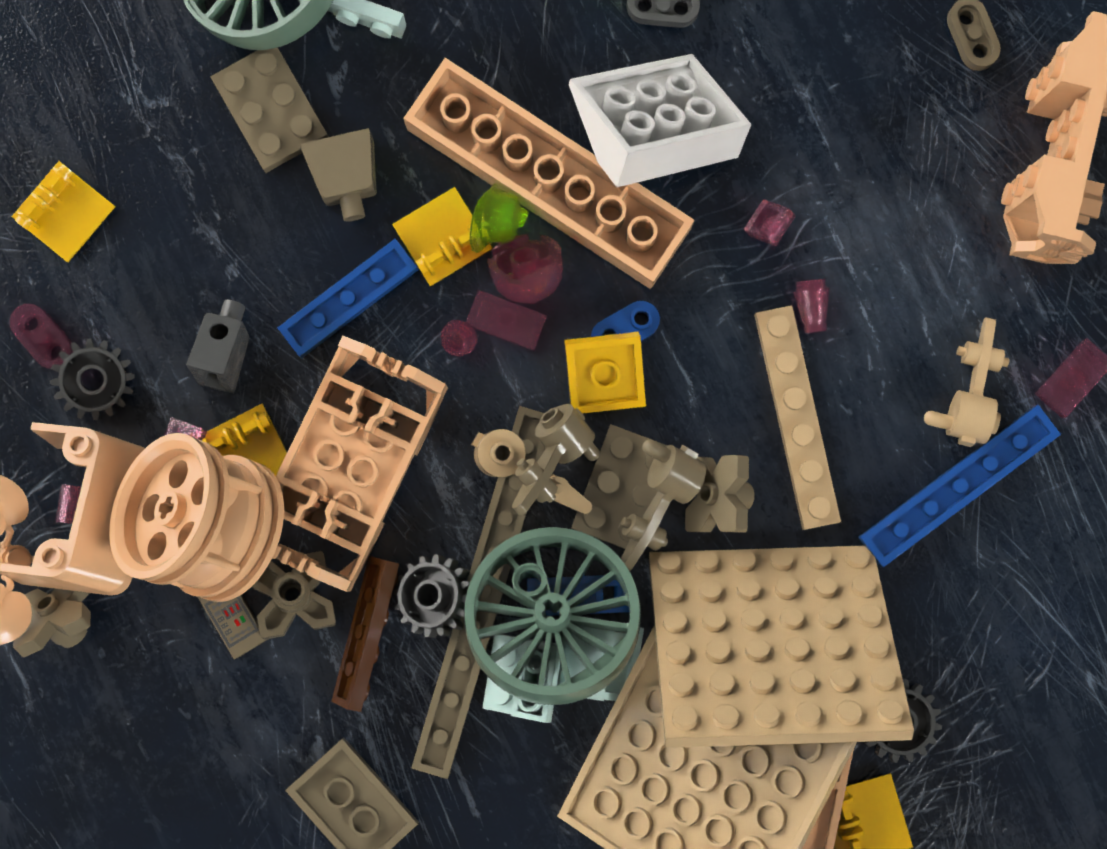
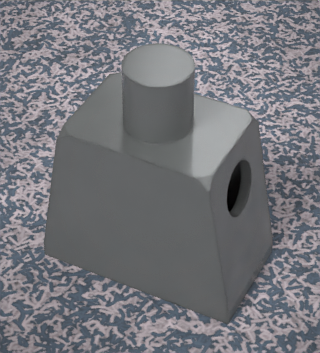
[186,300,249,394]

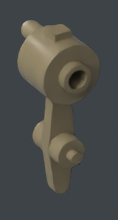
[512,404,600,515]
[620,440,706,571]

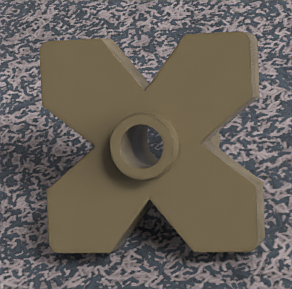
[685,455,755,532]
[252,551,336,640]
[13,588,91,657]

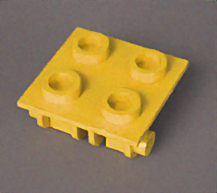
[11,161,115,263]
[392,187,493,286]
[196,403,287,476]
[834,773,913,849]

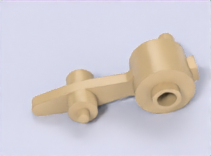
[924,317,1009,447]
[471,429,592,514]

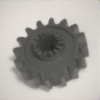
[50,338,135,420]
[394,554,470,638]
[863,678,942,763]

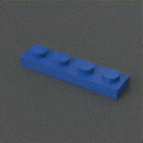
[277,238,419,359]

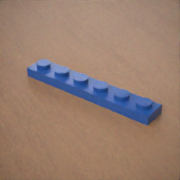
[858,405,1061,567]

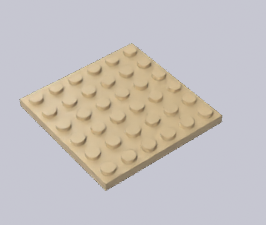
[649,546,914,748]
[557,626,857,849]

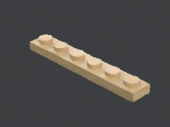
[754,305,841,530]

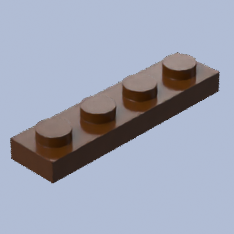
[331,556,399,712]

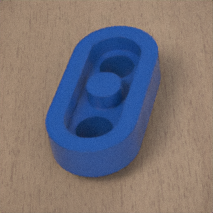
[591,301,660,342]

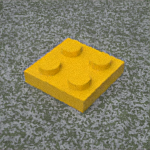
[564,332,646,414]

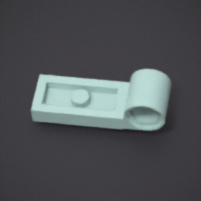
[328,0,407,39]

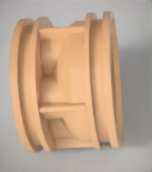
[110,433,284,602]

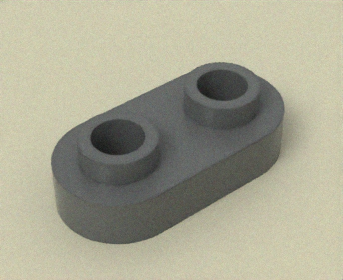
[627,0,700,28]

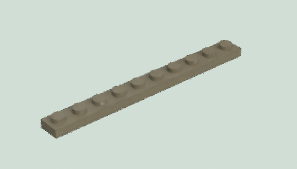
[411,406,545,779]

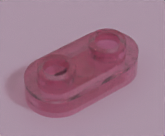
[9,304,73,370]

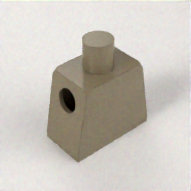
[300,128,377,222]

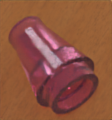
[793,278,830,333]

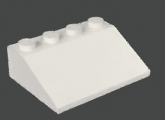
[569,54,751,187]

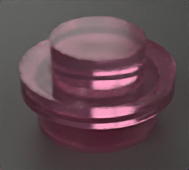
[441,320,478,356]

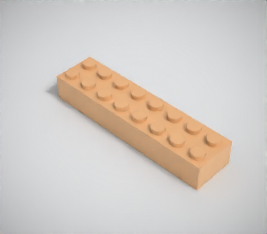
[403,58,695,289]

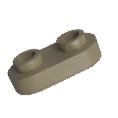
[947,0,1001,71]

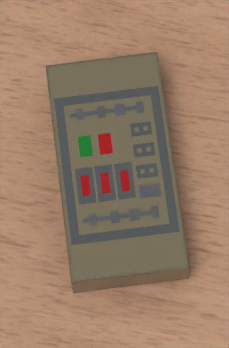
[198,595,269,660]

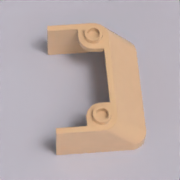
[0,422,145,596]

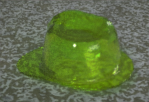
[470,183,529,253]

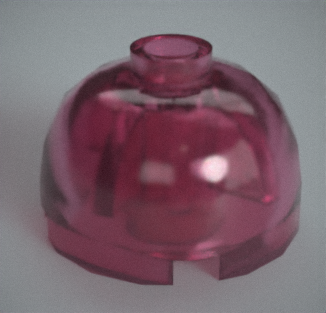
[488,234,563,304]

